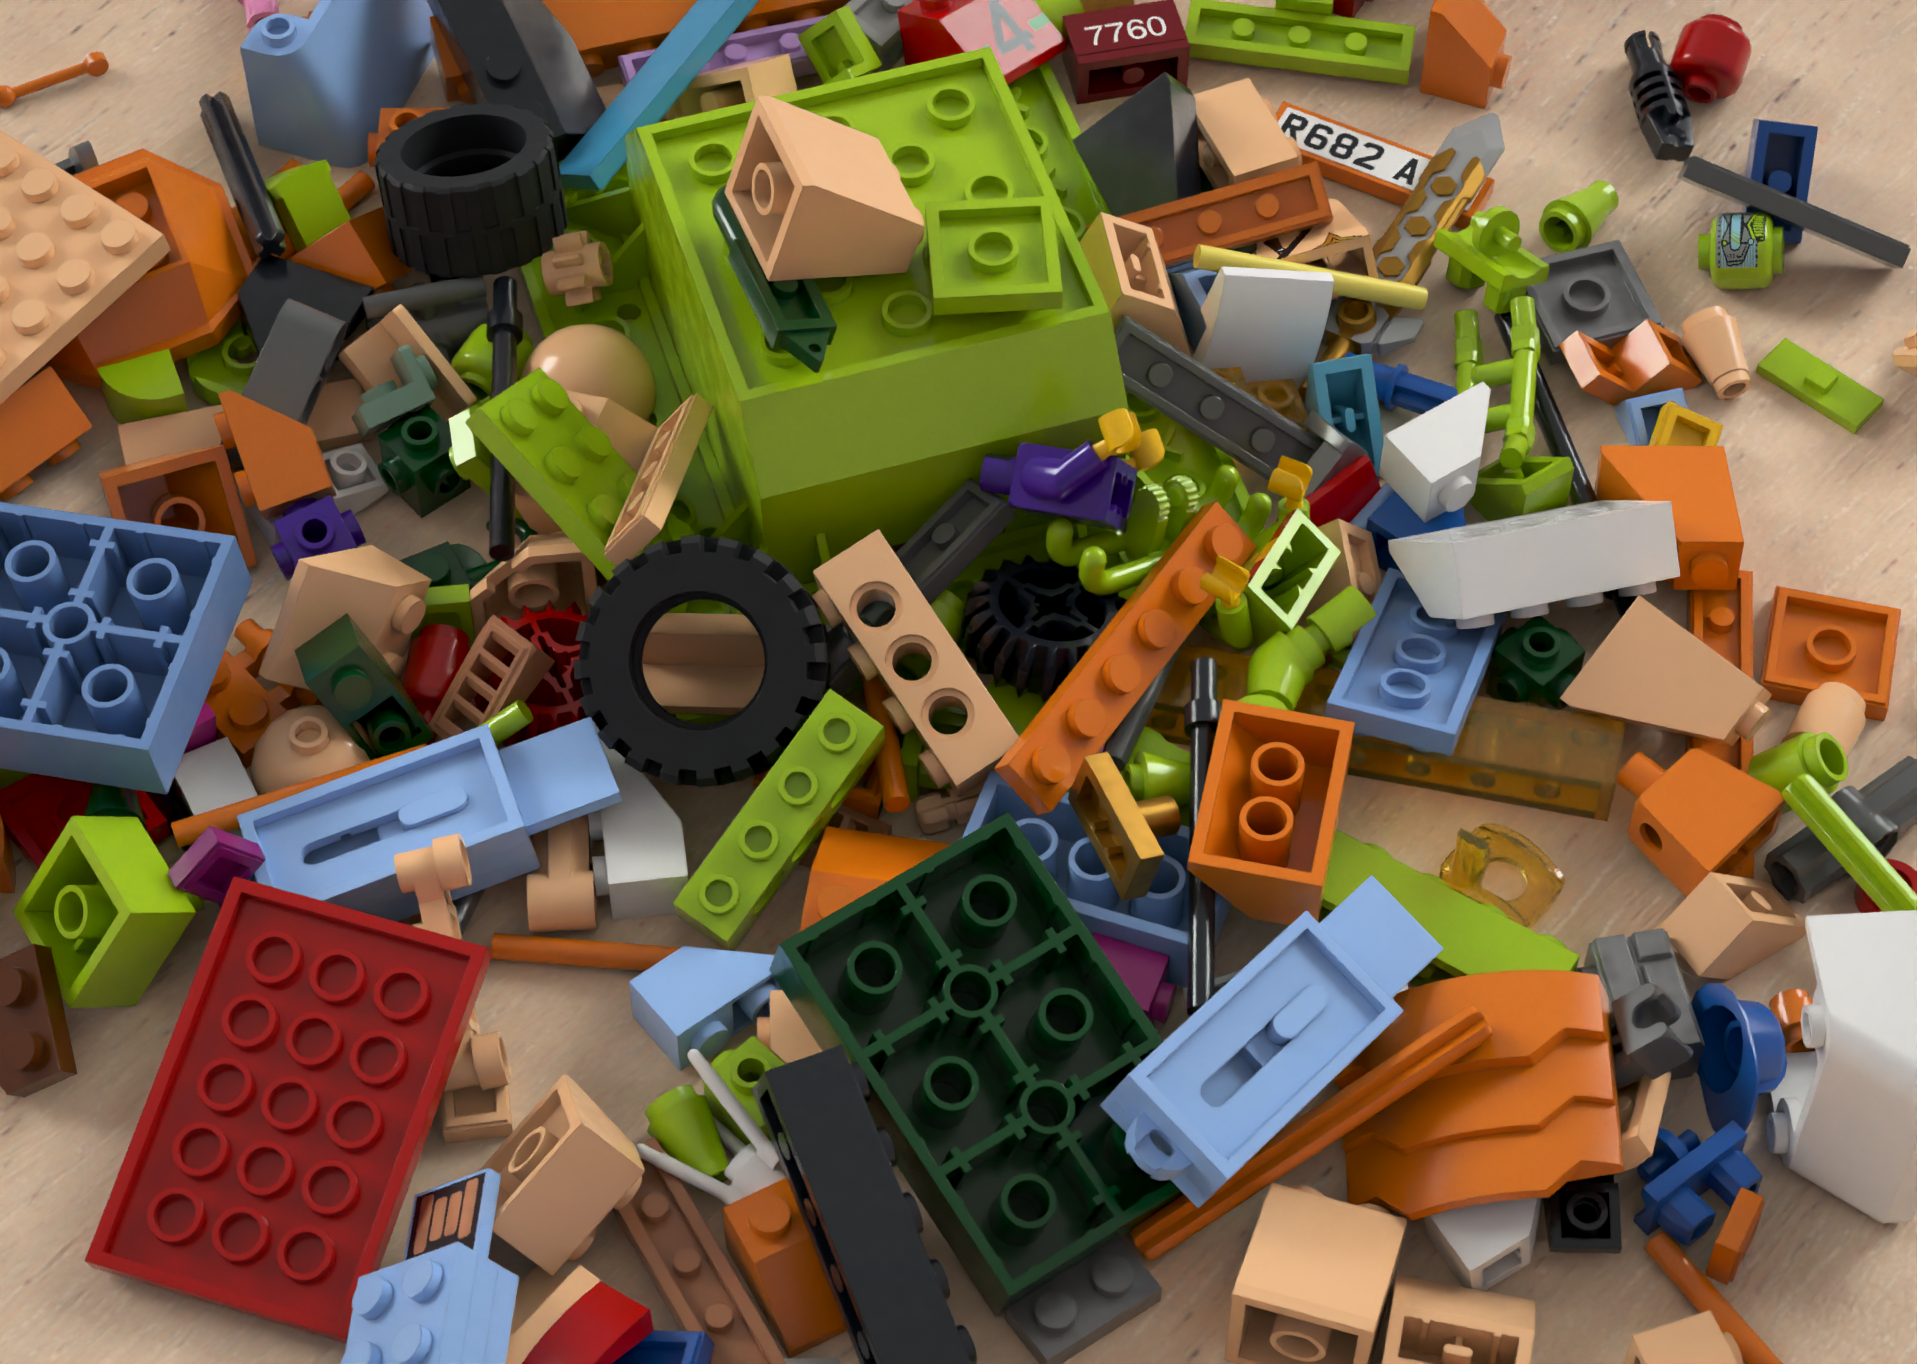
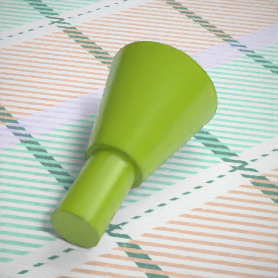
[1122,751,1190,807]

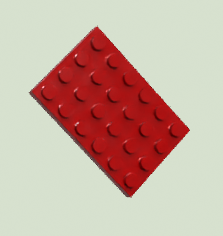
[85,876,493,1344]

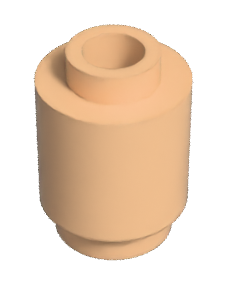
[1782,682,1866,758]

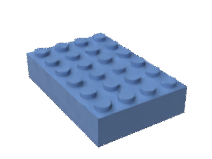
[0,502,252,795]

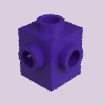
[270,495,367,581]

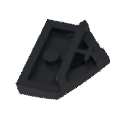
[237,255,374,361]

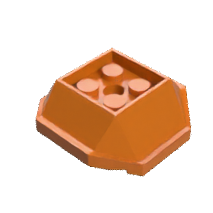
[42,148,255,389]

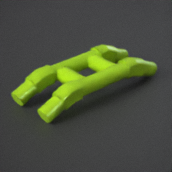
[1454,296,1541,470]

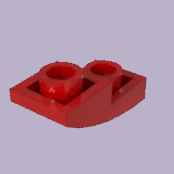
[522,1281,654,1364]

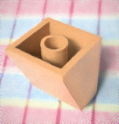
[724,96,925,281]
[1224,1182,1408,1364]

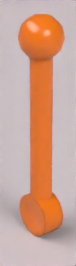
[0,51,109,108]

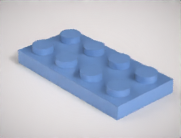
[1324,568,1509,756]

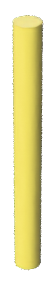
[1193,244,1428,311]

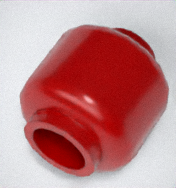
[1670,14,1752,103]

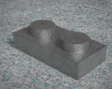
[1006,1236,1162,1364]

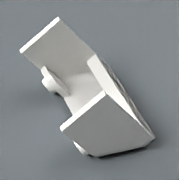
[1766,910,1917,1224]

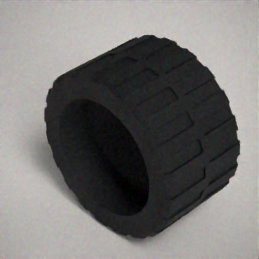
[374,103,568,278]

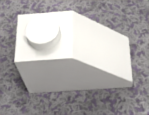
[1379,381,1491,523]

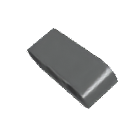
[220,298,347,470]

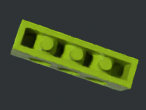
[673,689,886,951]

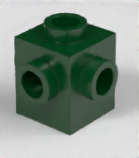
[378,405,471,518]
[1486,616,1586,731]

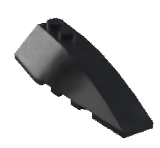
[427,0,606,161]

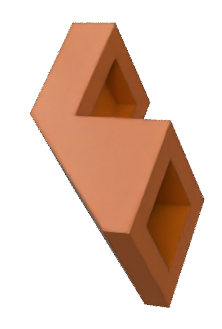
[1559,319,1703,406]

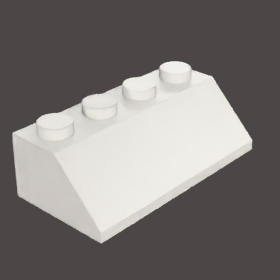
[1388,500,1680,629]

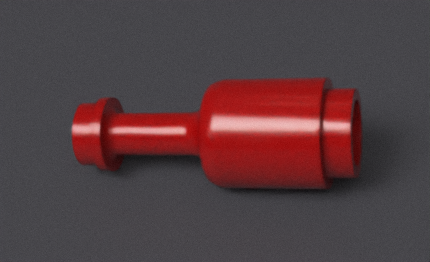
[402,624,470,746]

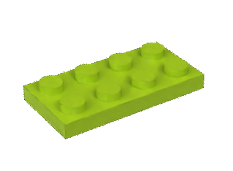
[465,367,696,581]

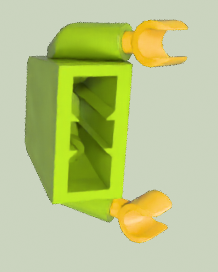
[1198,455,1341,653]

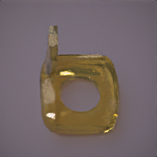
[1439,824,1565,929]

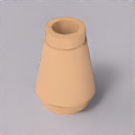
[1681,306,1752,399]

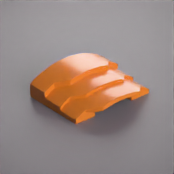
[1335,970,1624,1221]

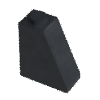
[1072,72,1202,217]

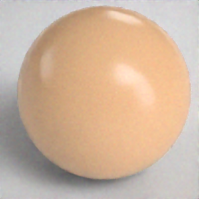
[520,324,656,422]

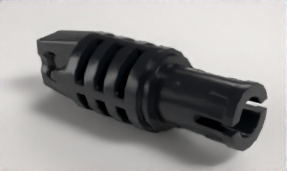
[1624,30,1694,162]

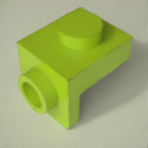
[797,5,883,85]

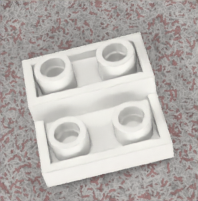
[1192,266,1334,392]

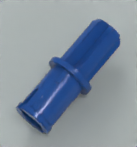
[1344,352,1458,415]

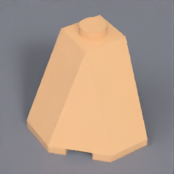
[1560,595,1772,746]

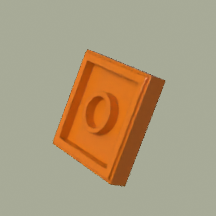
[1759,586,1901,721]

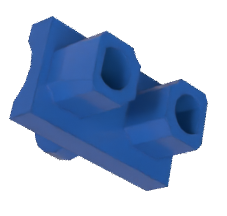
[1633,1120,1763,1247]

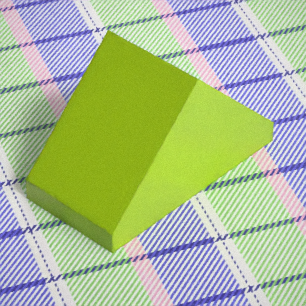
[1469,456,1574,521]

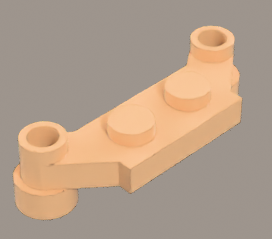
[394,833,511,1092]

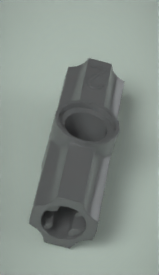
[1764,756,1917,904]

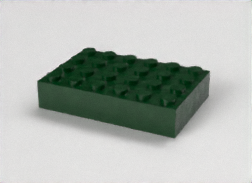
[769,812,1184,1317]

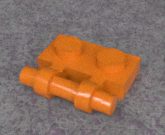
[205,619,323,769]

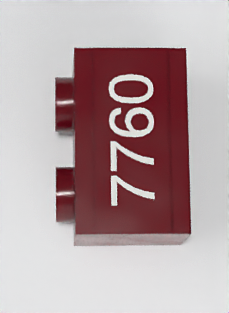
[1061,0,1190,104]

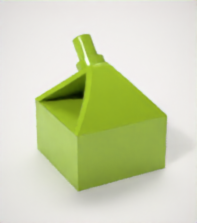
[13,816,206,1008]

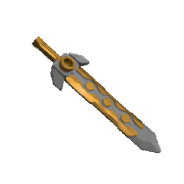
[1296,113,1505,403]

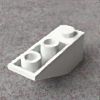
[588,722,689,920]

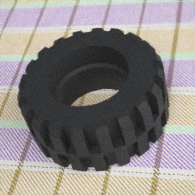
[574,535,831,787]

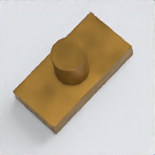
[1067,752,1181,901]

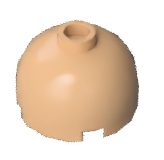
[251,705,377,795]

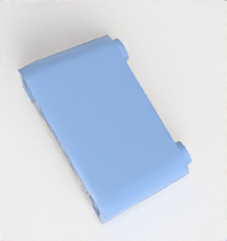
[240,0,434,168]

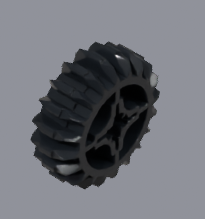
[961,554,1127,703]

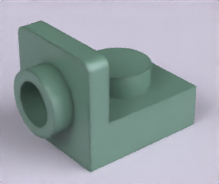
[351,344,438,439]

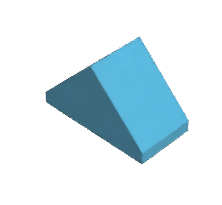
[1303,354,1384,477]

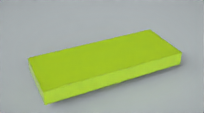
[1756,338,1884,435]

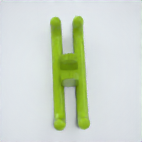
[1045,465,1272,596]

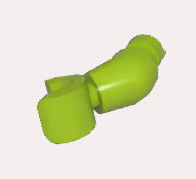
[1237,585,1377,711]

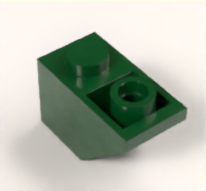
[295,613,435,760]

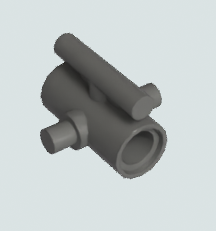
[362,275,489,365]

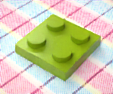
[925,196,1063,315]

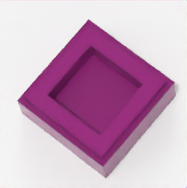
[167,826,266,905]

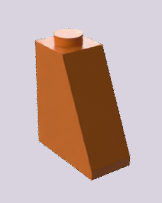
[1594,445,1744,590]

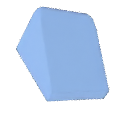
[1614,387,1688,446]

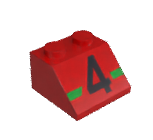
[897,0,1066,84]

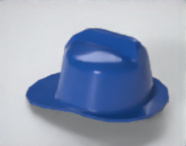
[1691,983,1787,1132]

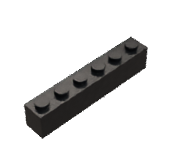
[752,1045,977,1364]

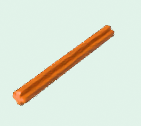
[1131,1005,1493,1261]

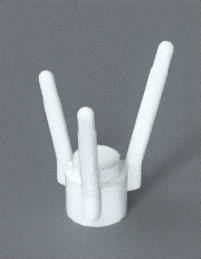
[636,1049,786,1205]

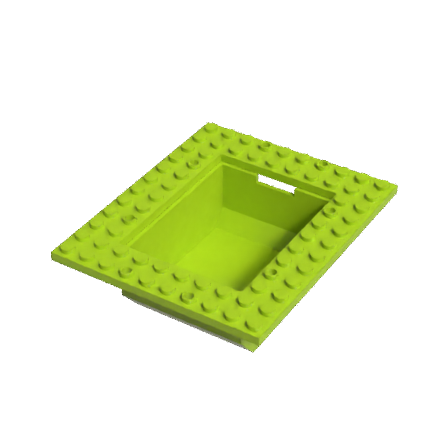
[517,47,1265,724]

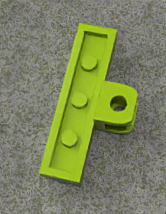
[1185,0,1416,85]

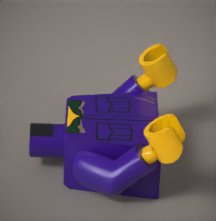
[980,408,1165,533]

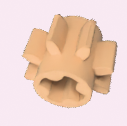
[541,230,613,307]

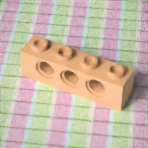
[811,529,1019,798]

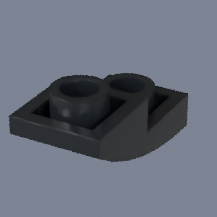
[1543,1174,1622,1254]

